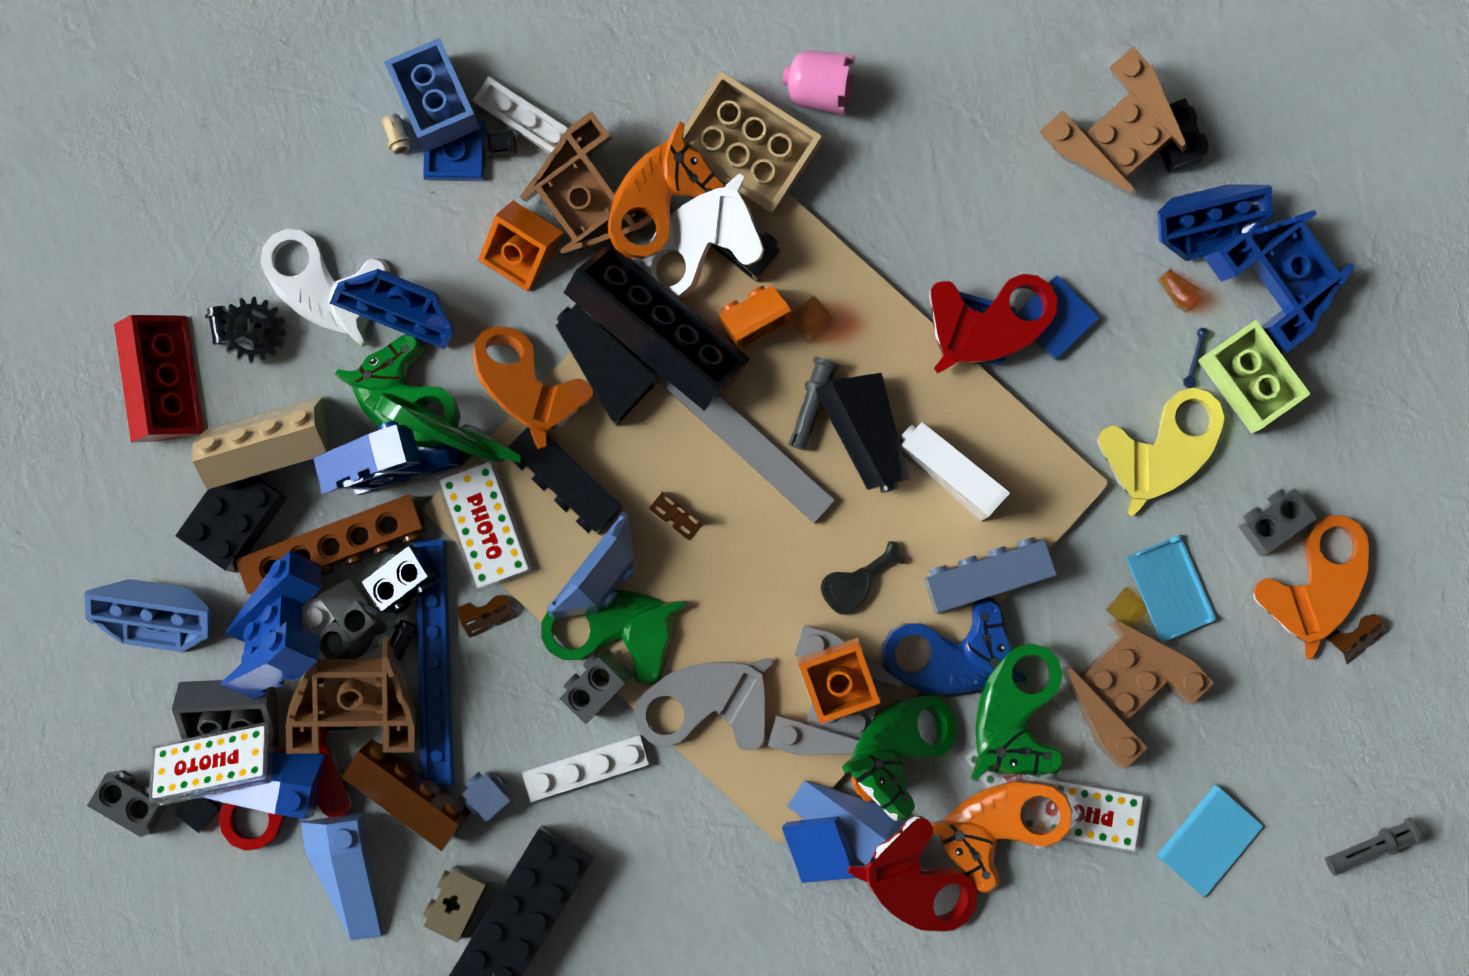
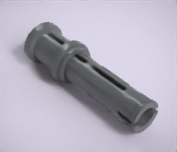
[788,357,840,451]
[1325,817,1423,876]

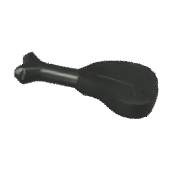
[820,541,905,615]

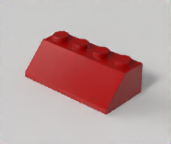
[114,315,204,443]

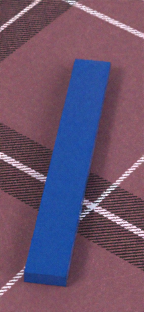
[414,539,455,787]

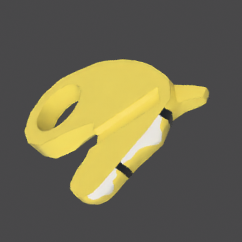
[1097,388,1225,517]

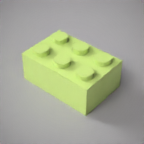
[1198,320,1310,434]

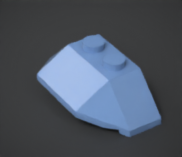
[547,511,636,619]
[84,579,210,652]

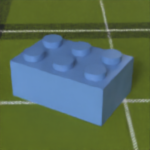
[384,38,480,153]

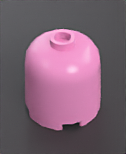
[783,50,855,115]

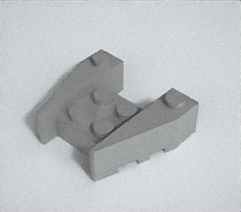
[767,625,903,755]

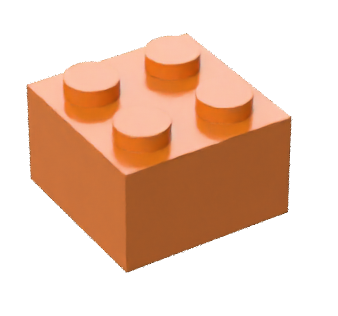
[798,637,881,724]

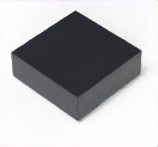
[175,794,221,833]

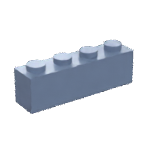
[924,537,1056,614]

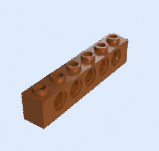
[235,494,427,595]

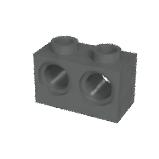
[1238,488,1317,556]
[559,649,634,724]
[87,770,169,837]

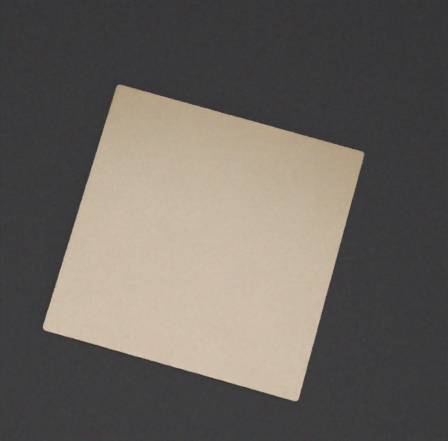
[423,193,1107,843]

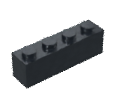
[508,427,624,535]

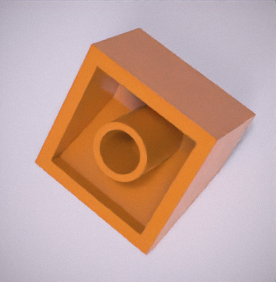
[478,200,563,292]
[719,285,791,350]

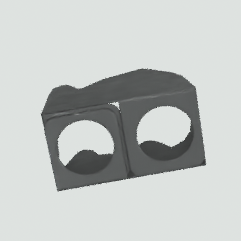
[318,600,388,659]

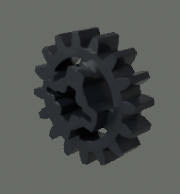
[218,297,286,364]

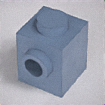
[462,771,513,822]

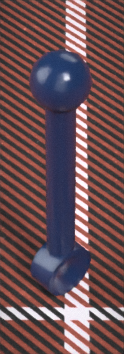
[1183,327,1209,388]

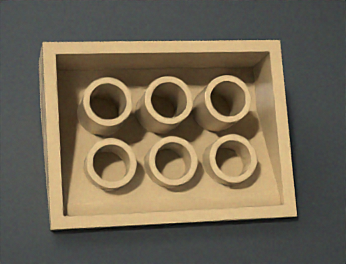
[683,71,823,213]
[192,395,328,490]

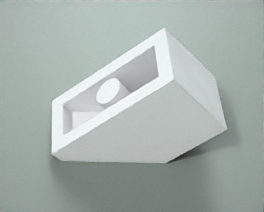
[302,578,368,635]

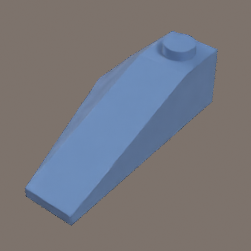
[787,780,910,865]
[301,812,382,940]

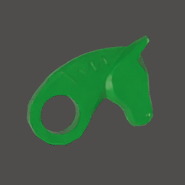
[541,590,688,685]

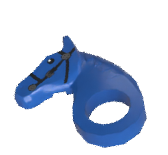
[882,598,1027,694]

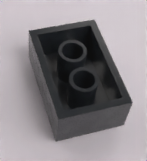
[175,475,288,573]

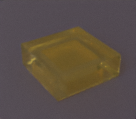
[1105,587,1147,628]

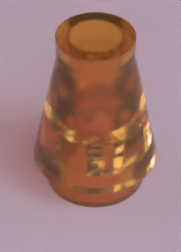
[1158,269,1204,313]

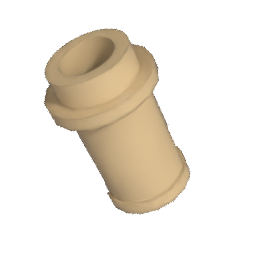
[381,114,411,155]

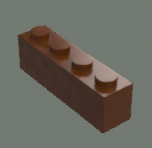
[342,739,471,851]

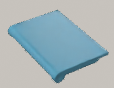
[1125,535,1217,643]
[1156,785,1263,897]

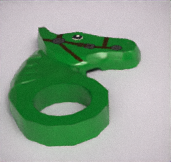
[335,334,461,448]

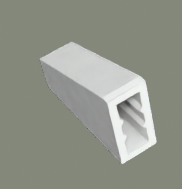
[900,422,1010,521]

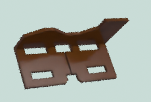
[649,491,702,541]
[457,595,517,638]
[1326,614,1387,664]

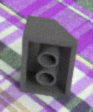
[172,680,279,748]

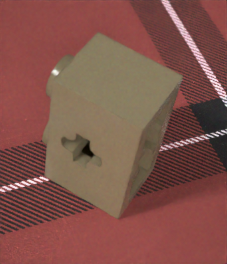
[423,866,489,943]

